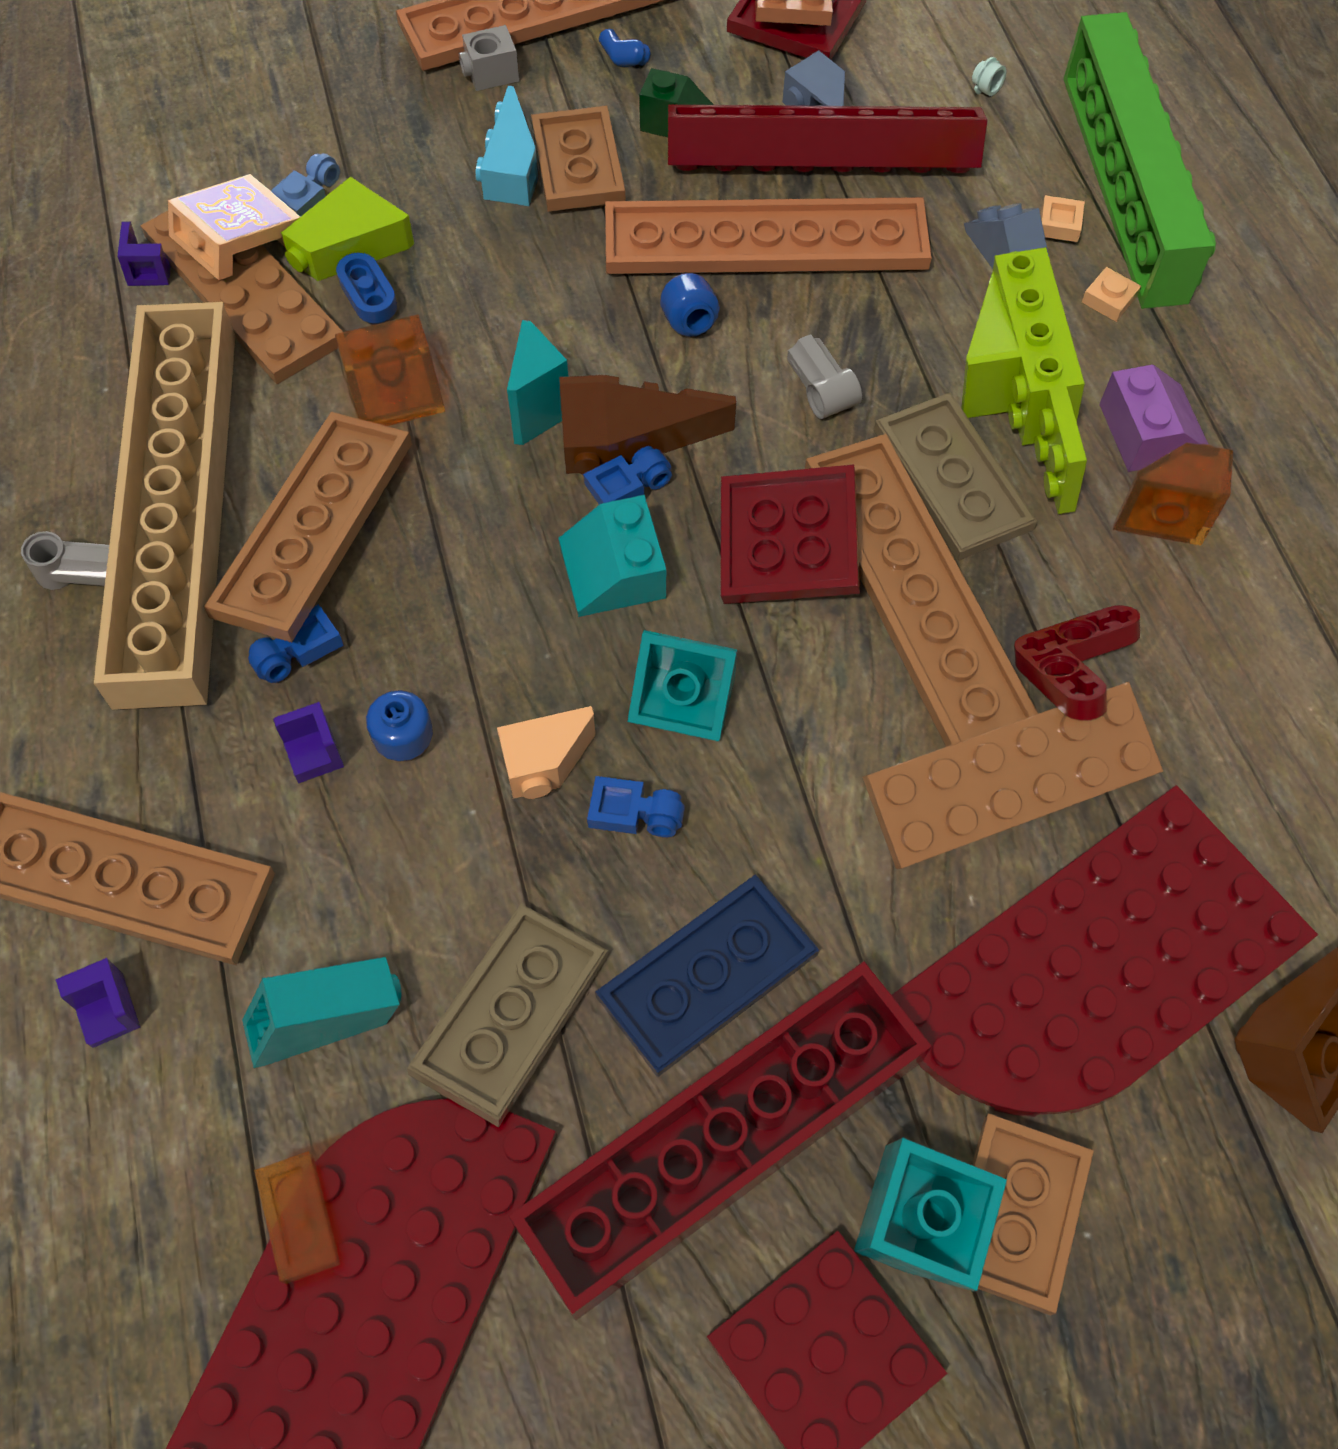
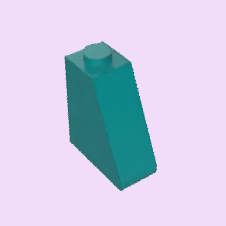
[242,957,402,1068]

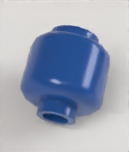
[660,273,720,337]
[366,690,433,762]

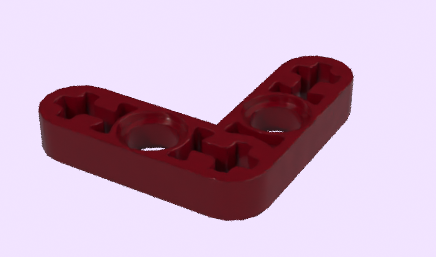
[1014,605,1140,721]

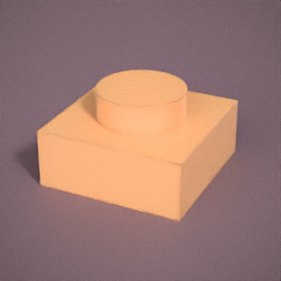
[1040,195,1085,242]
[1081,267,1141,322]

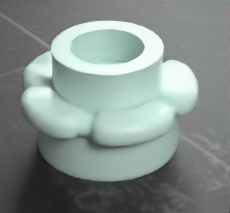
[972,57,1007,96]

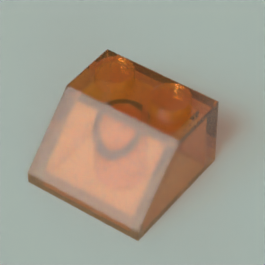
[335,314,445,426]
[1113,442,1233,546]

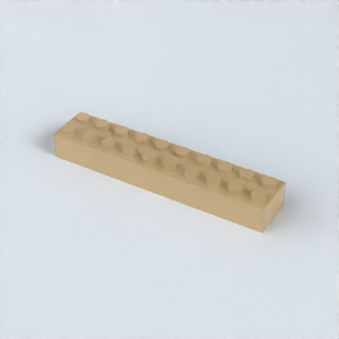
[94,302,236,710]

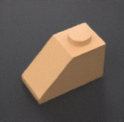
[497,706,595,799]

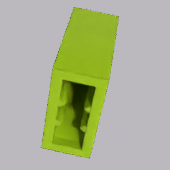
[281,177,414,281]

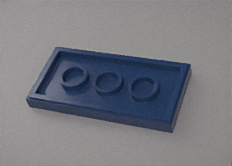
[595,874,819,1077]

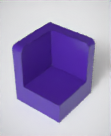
[117,221,171,286]
[273,702,344,784]
[56,958,141,1048]

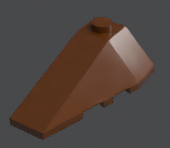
[559,375,736,474]
[1234,947,1338,1133]

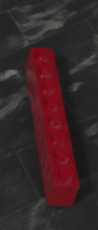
[668,104,988,173]

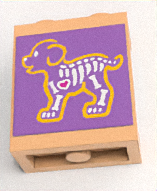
[168,174,300,280]

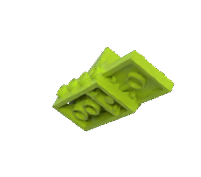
[961,247,1087,514]

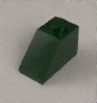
[639,68,714,138]

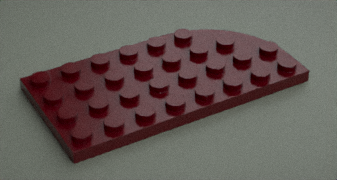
[892,785,1318,1117]
[166,1099,557,1449]

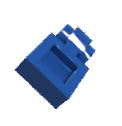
[583,446,672,504]
[248,604,344,683]
[587,776,685,837]

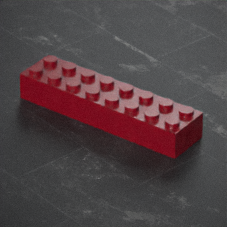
[509,961,932,1321]

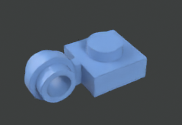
[271,153,340,217]

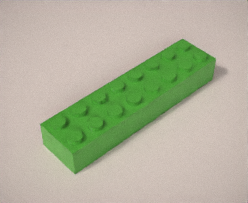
[1063,12,1216,309]

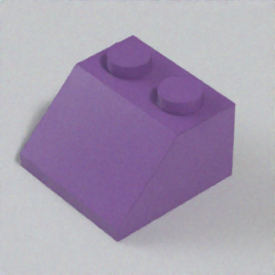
[1099,365,1212,472]

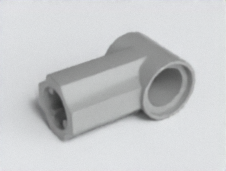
[787,334,862,419]
[21,531,109,590]

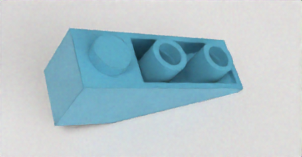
[476,86,538,206]

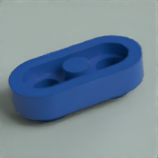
[336,253,397,323]

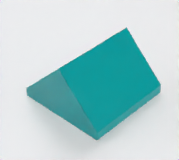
[507,320,569,445]
[627,630,738,741]

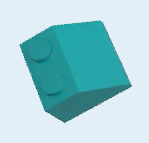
[559,495,667,617]
[854,1138,1007,1291]

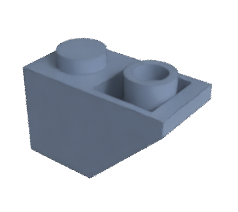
[782,51,845,106]
[964,203,1049,269]

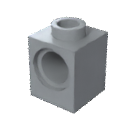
[459,25,519,91]

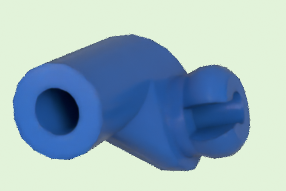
[599,29,651,67]

